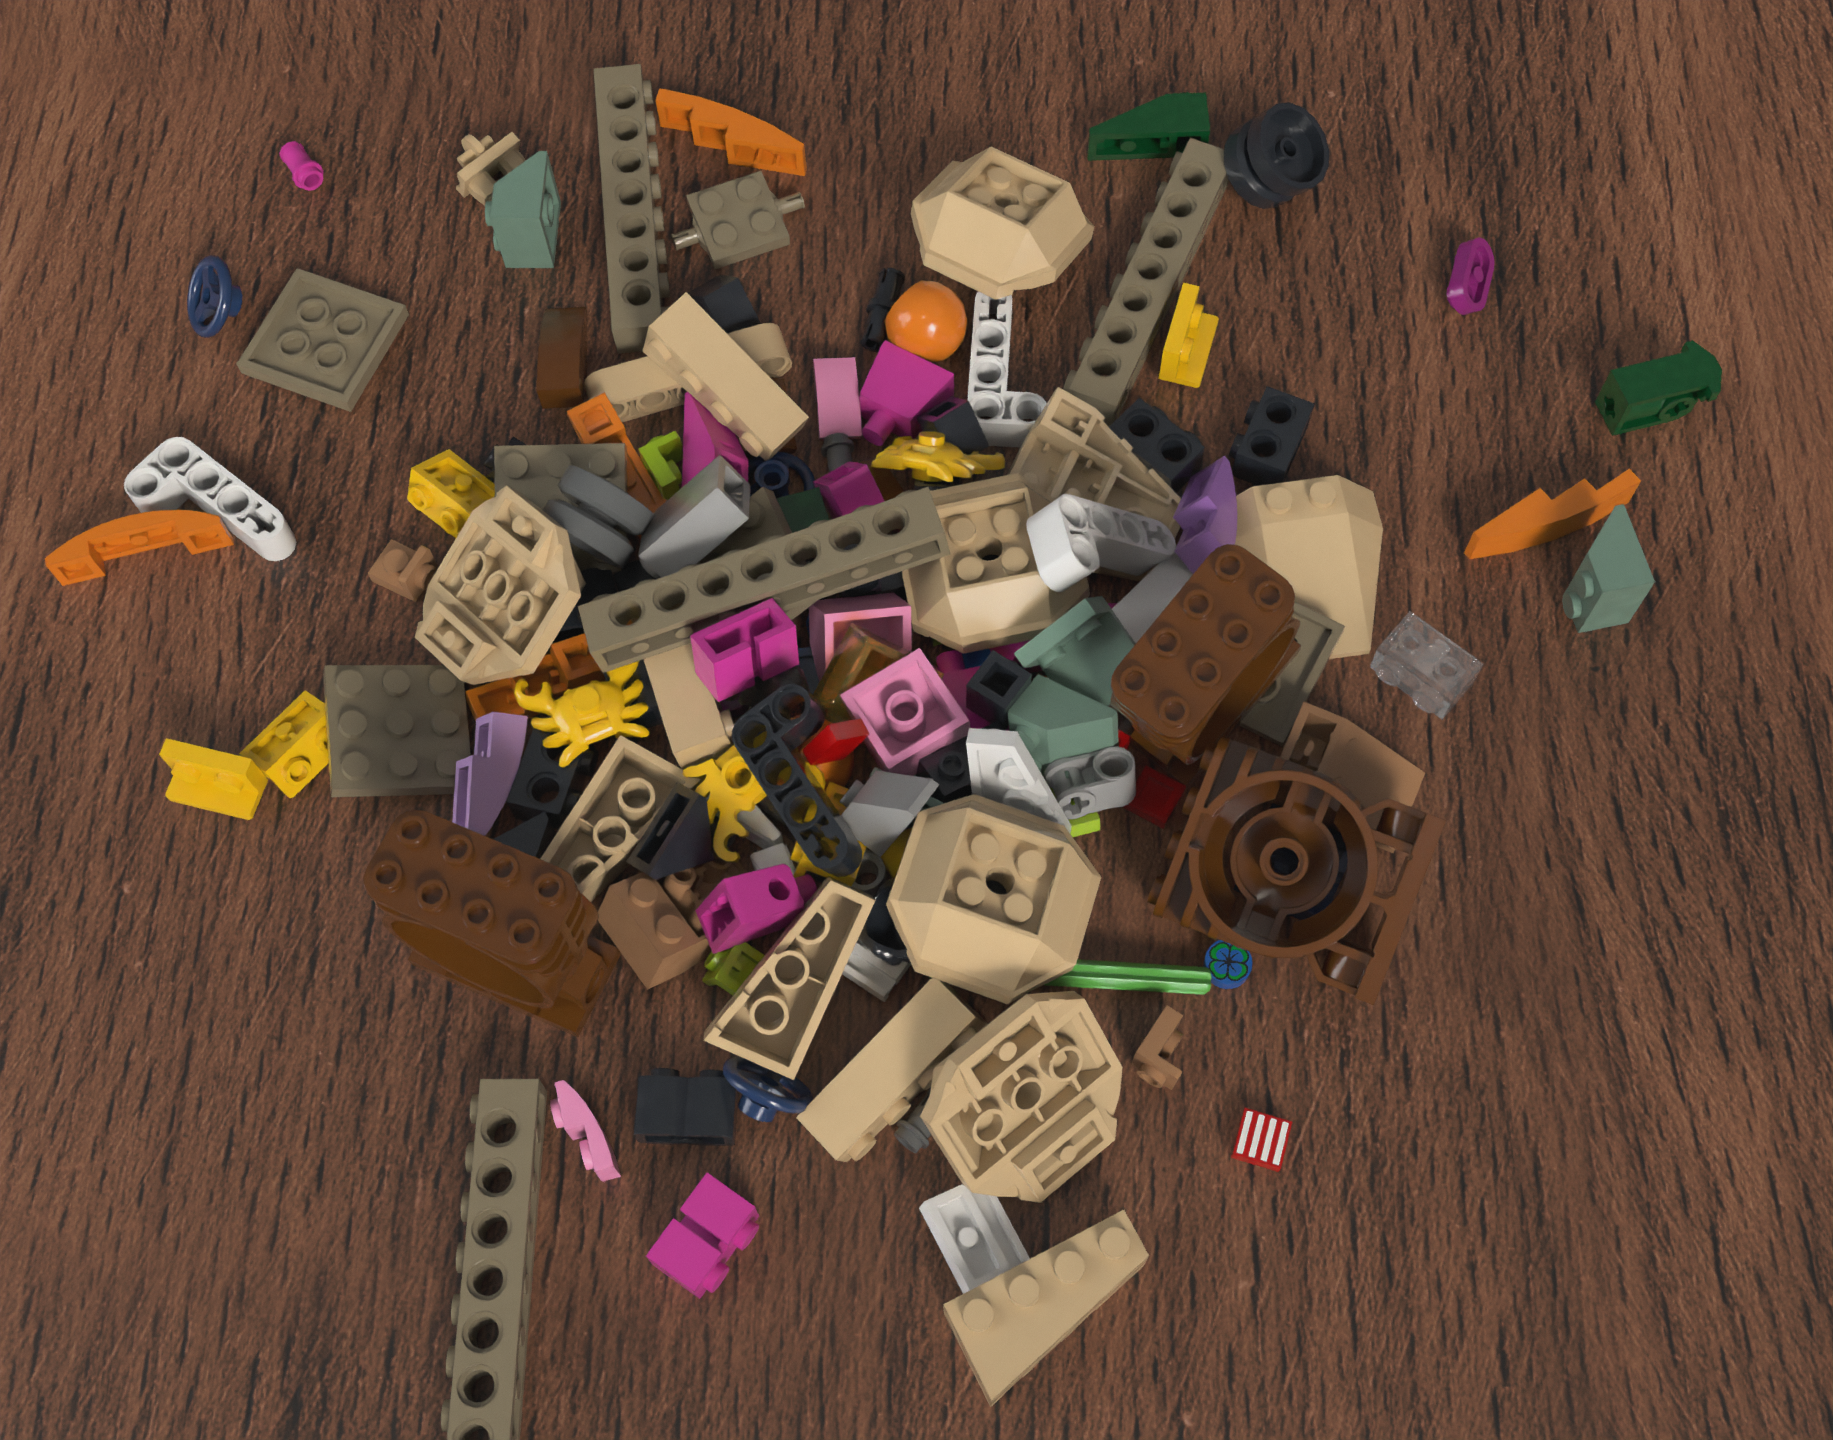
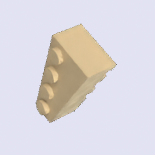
[796,978,988,1162]

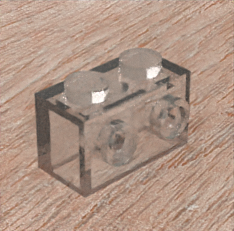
[1370,611,1484,720]

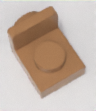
[368,539,439,602]
[1131,1005,1184,1090]

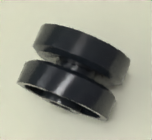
[1224,102,1329,209]

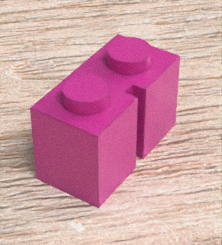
[690,598,799,702]
[646,1173,759,1299]

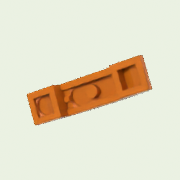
[567,392,667,543]
[45,510,234,586]

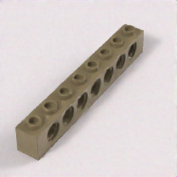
[594,64,670,354]
[1063,138,1230,427]
[578,487,950,673]
[441,1079,547,1440]

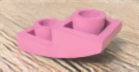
[813,357,862,440]
[550,1080,621,1182]

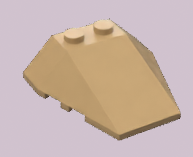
[1007,387,1181,581]
[1235,475,1383,659]

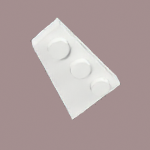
[966,728,1072,833]

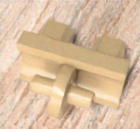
[456,132,526,206]

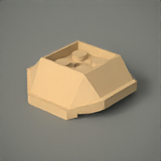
[911,147,1095,300]
[902,473,1090,653]
[415,485,586,685]
[886,794,1101,1004]
[920,991,1123,1203]

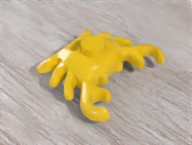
[871,431,1005,482]
[514,661,650,768]
[682,731,826,863]

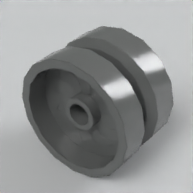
[543,465,655,569]

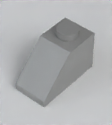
[840,770,939,857]

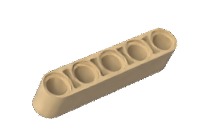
[584,323,792,422]

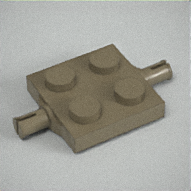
[671,171,805,270]

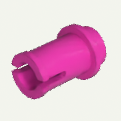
[280,141,323,191]

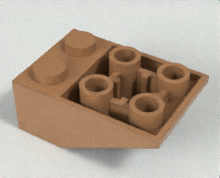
[1266,701,1425,853]
[598,844,748,990]

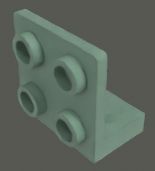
[1014,596,1136,706]

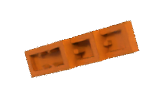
[655,88,807,176]
[1464,469,1641,559]
[466,620,632,721]

